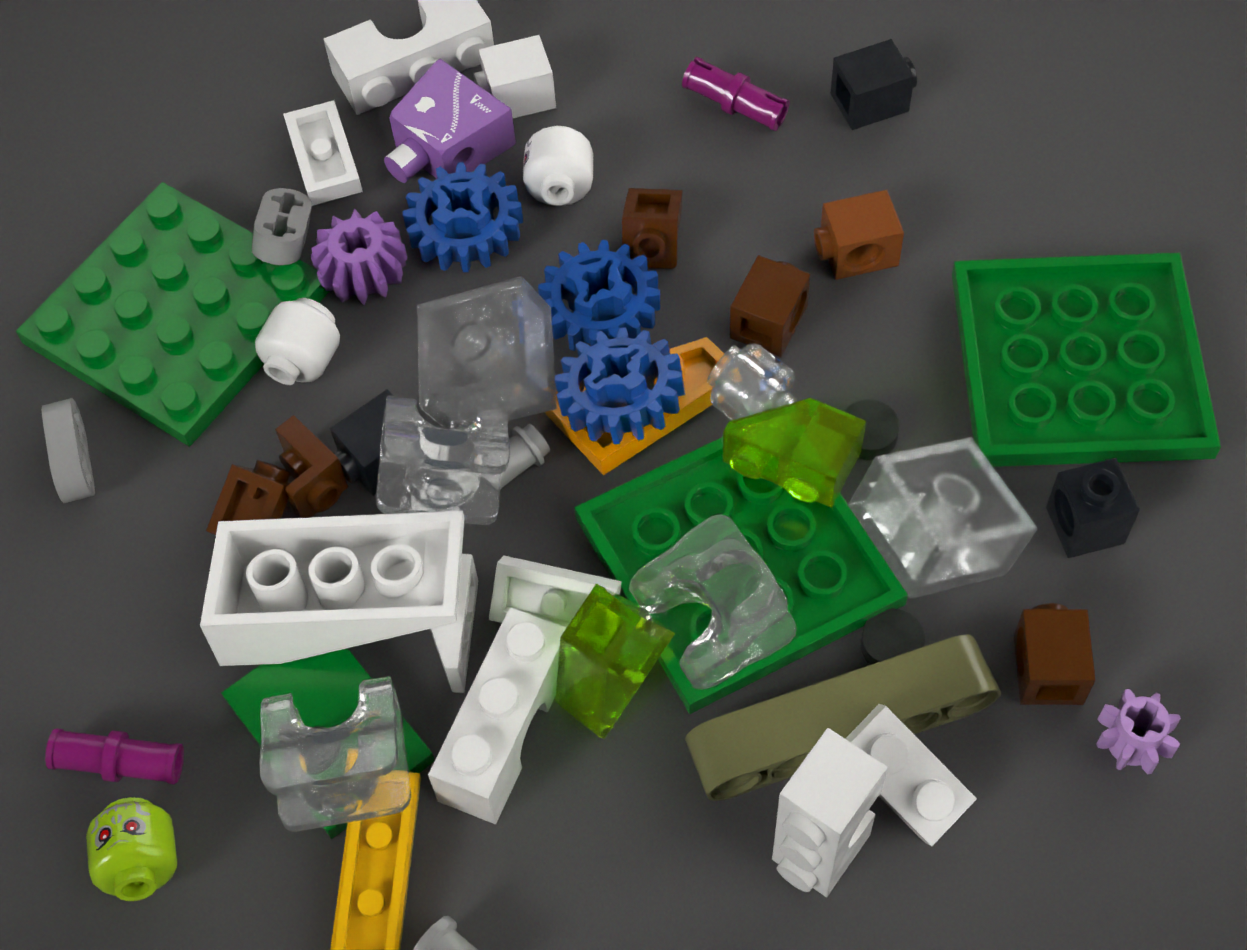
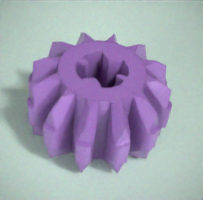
[311,208,407,305]

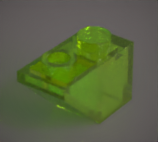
[723,398,866,508]
[555,584,675,739]

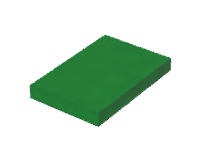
[221,648,435,840]

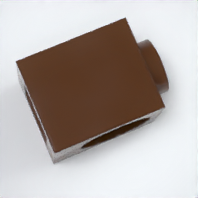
[730,255,811,357]
[1014,603,1096,705]

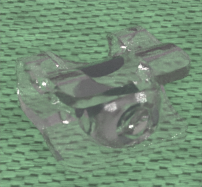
[376,396,510,525]
[629,514,797,690]
[260,675,411,832]

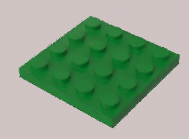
[16,182,330,447]
[952,253,1221,467]
[574,408,908,714]

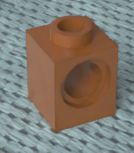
[814,190,904,280]

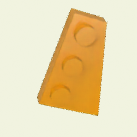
[535,337,743,476]

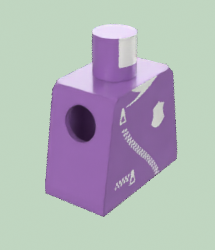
[384,59,516,183]

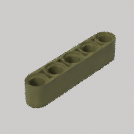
[685,634,1001,801]

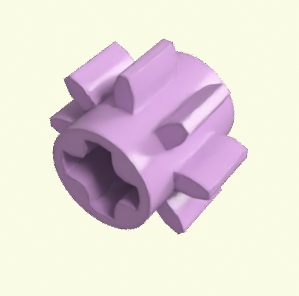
[1096,689,1181,775]

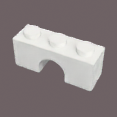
[323,0,494,115]
[428,607,572,824]
[772,728,888,897]

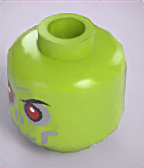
[86,797,178,901]

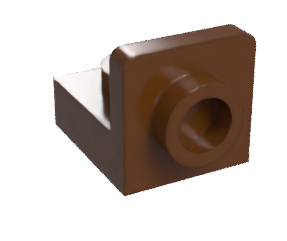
[622,188,683,269]
[275,415,348,518]
[206,460,291,535]

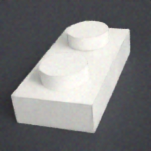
[283,100,363,206]
[489,555,622,647]
[845,704,977,846]

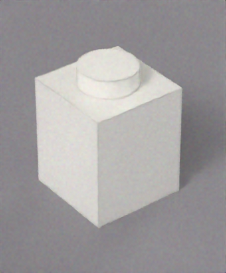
[473,35,556,118]

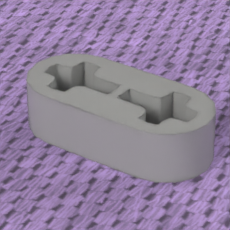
[252,188,312,265]
[41,398,95,503]

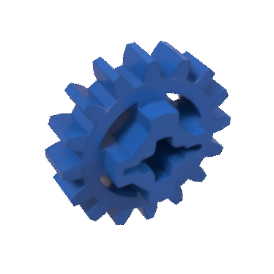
[403,162,523,273]
[538,240,661,351]
[555,327,685,444]

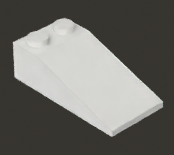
[200,511,464,666]

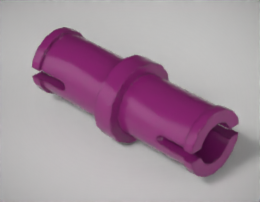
[682,56,790,131]
[45,728,184,784]

